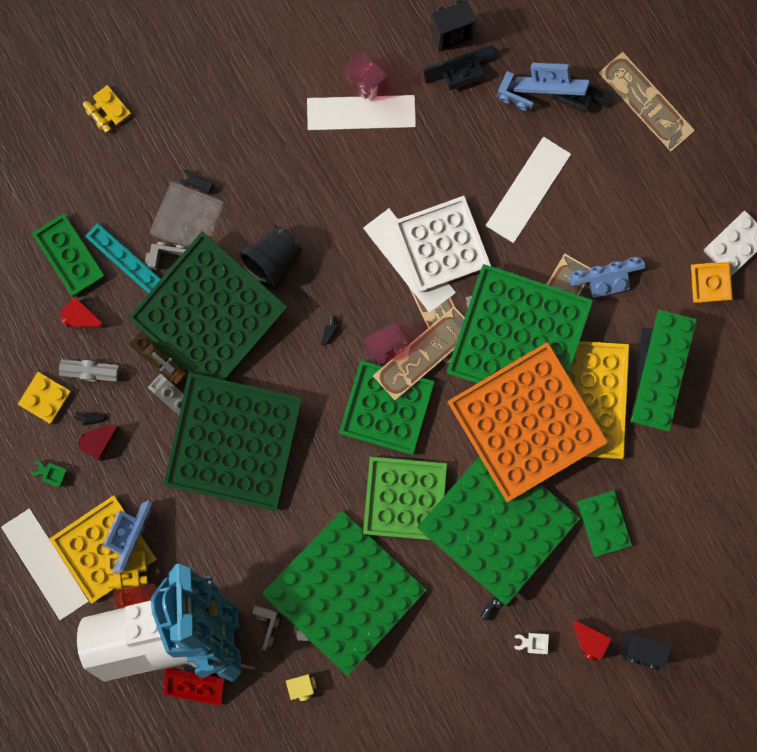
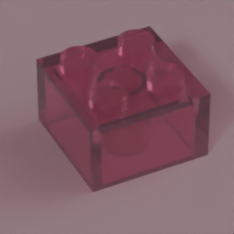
[344,49,387,102]
[362,321,407,365]

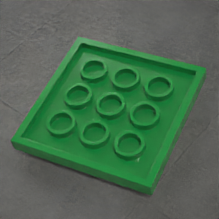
[339,360,434,456]

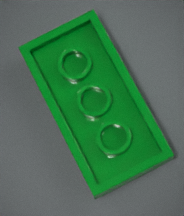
[31,213,105,297]

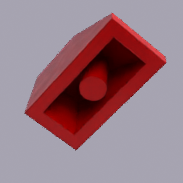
[59,297,105,329]
[572,621,611,661]

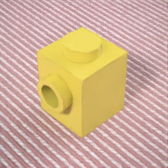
[286,674,317,701]

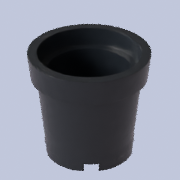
[239,225,303,288]

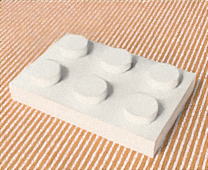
[703,211,757,276]

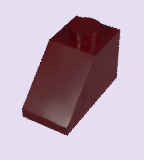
[78,424,120,461]

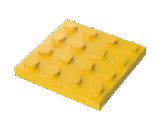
[49,495,157,604]

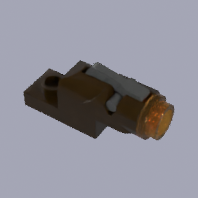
[128,330,187,385]

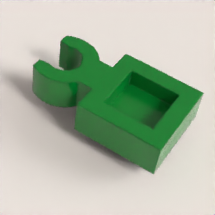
[30,461,68,488]

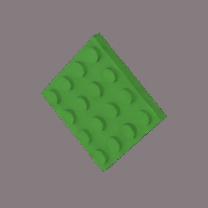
[363,457,447,540]

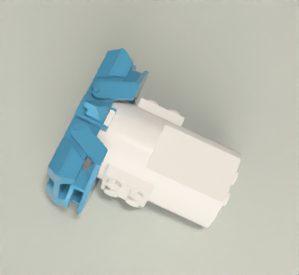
[77,564,241,681]

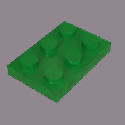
[577,490,632,557]

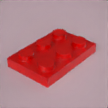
[164,668,224,706]

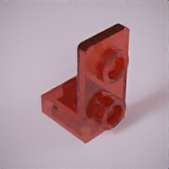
[113,584,157,610]

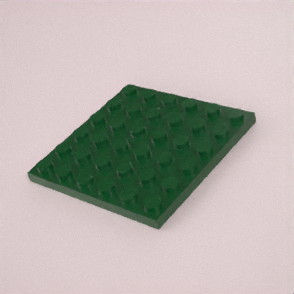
[128,231,288,380]
[163,372,302,511]

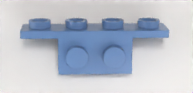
[512,63,590,95]
[568,257,646,298]
[103,501,152,574]

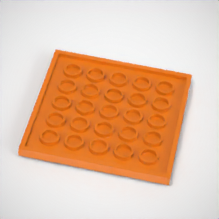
[447,342,608,502]

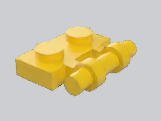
[83,85,131,134]
[106,550,148,590]

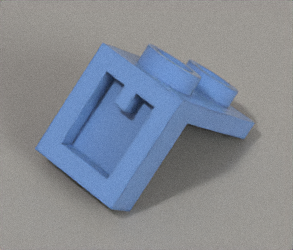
[497,71,534,111]

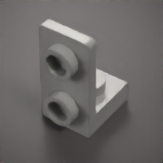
[148,373,184,415]
[252,606,280,651]

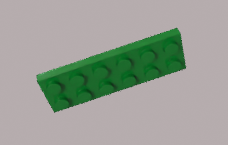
[630,310,696,432]

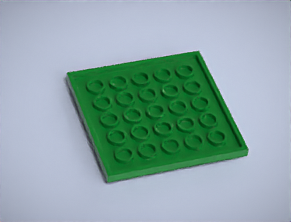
[446,264,593,384]
[417,457,580,606]
[261,510,426,676]

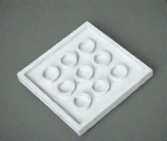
[393,196,491,293]

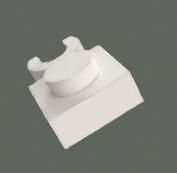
[514,633,549,654]

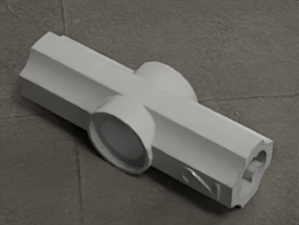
[59,359,119,382]

